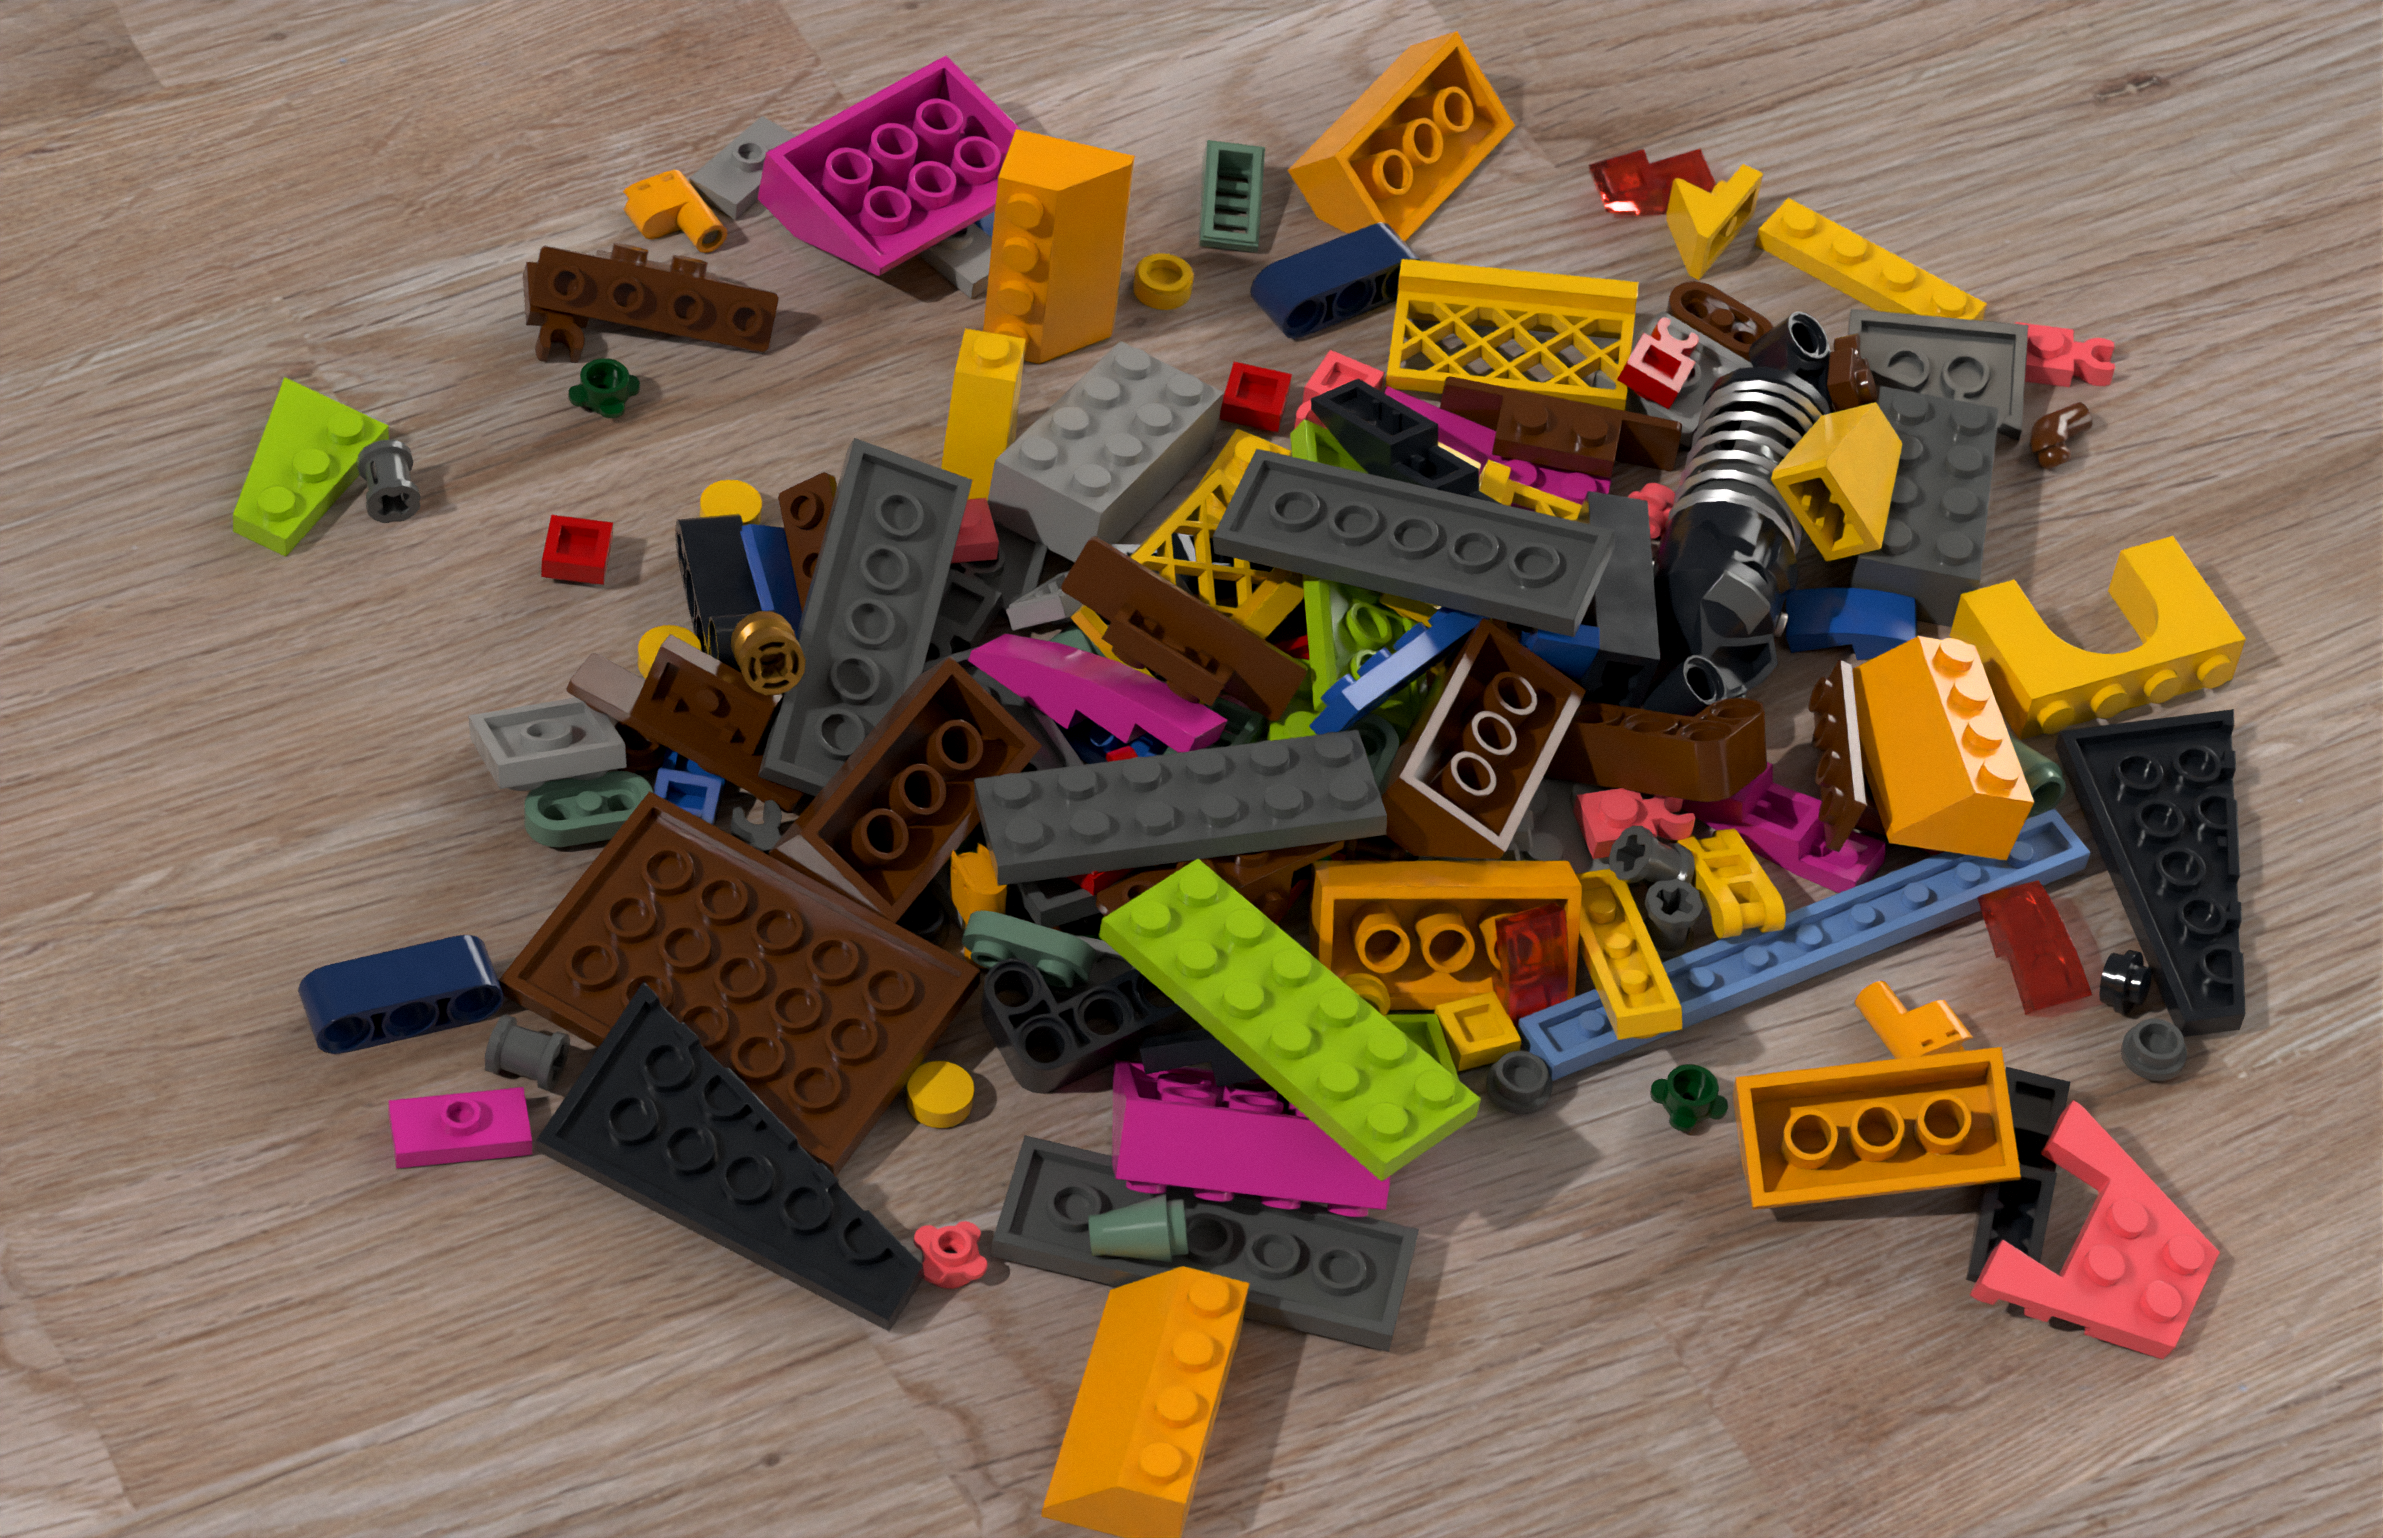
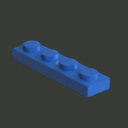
[1309,607,1491,735]

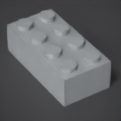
[987,341,1224,562]

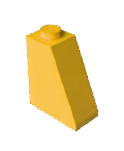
[941,328,1026,501]
[1771,402,1903,562]

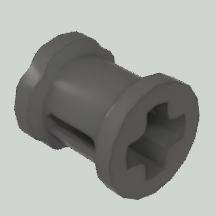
[356,440,421,523]
[1609,826,1695,890]
[1643,879,1703,963]
[485,1014,570,1092]

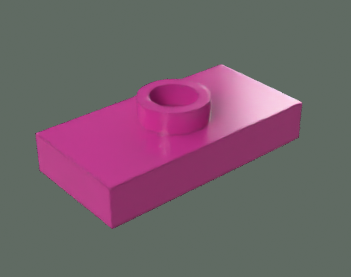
[388,1087,532,1169]

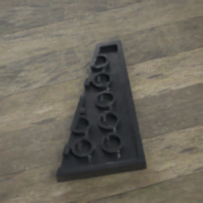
[2055,709,2246,1037]
[536,982,924,1332]

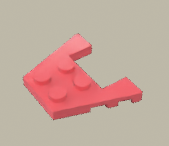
[1970,1100,2220,1360]

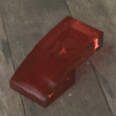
[1589,148,1716,216]
[1977,880,2092,1015]
[1491,903,1569,1030]

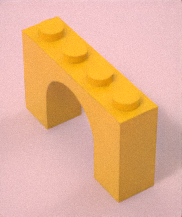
[1950,536,2246,740]

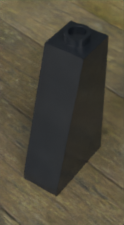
[1576,491,1660,709]

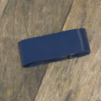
[1250,222,1422,339]
[298,935,505,1054]

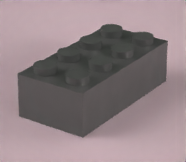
[1848,386,1999,627]

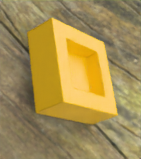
[1434,991,1522,1071]

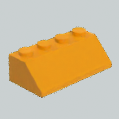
[1288,31,1515,242]
[983,129,1135,364]
[1852,636,2034,861]
[1309,860,1582,1010]
[1732,1047,2021,1210]
[1041,1266,1250,1538]

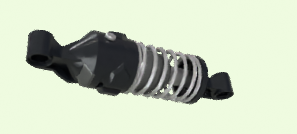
[1643,311,1836,717]

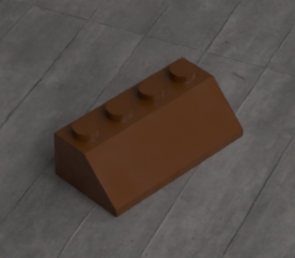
[1378,617,1586,859]
[769,656,1042,923]

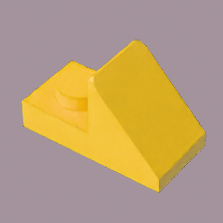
[1666,164,1763,280]

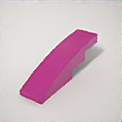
[968,634,1227,753]
[1681,762,1885,893]

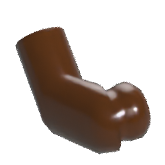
[2030,402,2092,470]

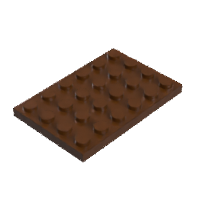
[499,791,980,1176]

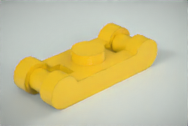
[1670,828,1786,939]

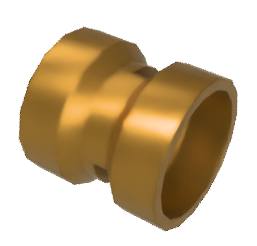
[731,611,806,695]

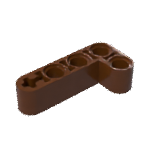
[1543,698,1767,802]

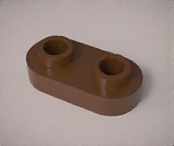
[1666,281,1774,363]

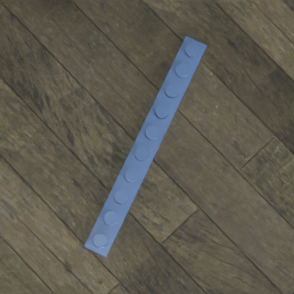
[1517,808,2091,1081]

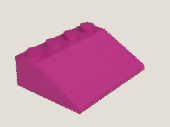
[758,55,1021,276]
[1112,1059,1391,1217]

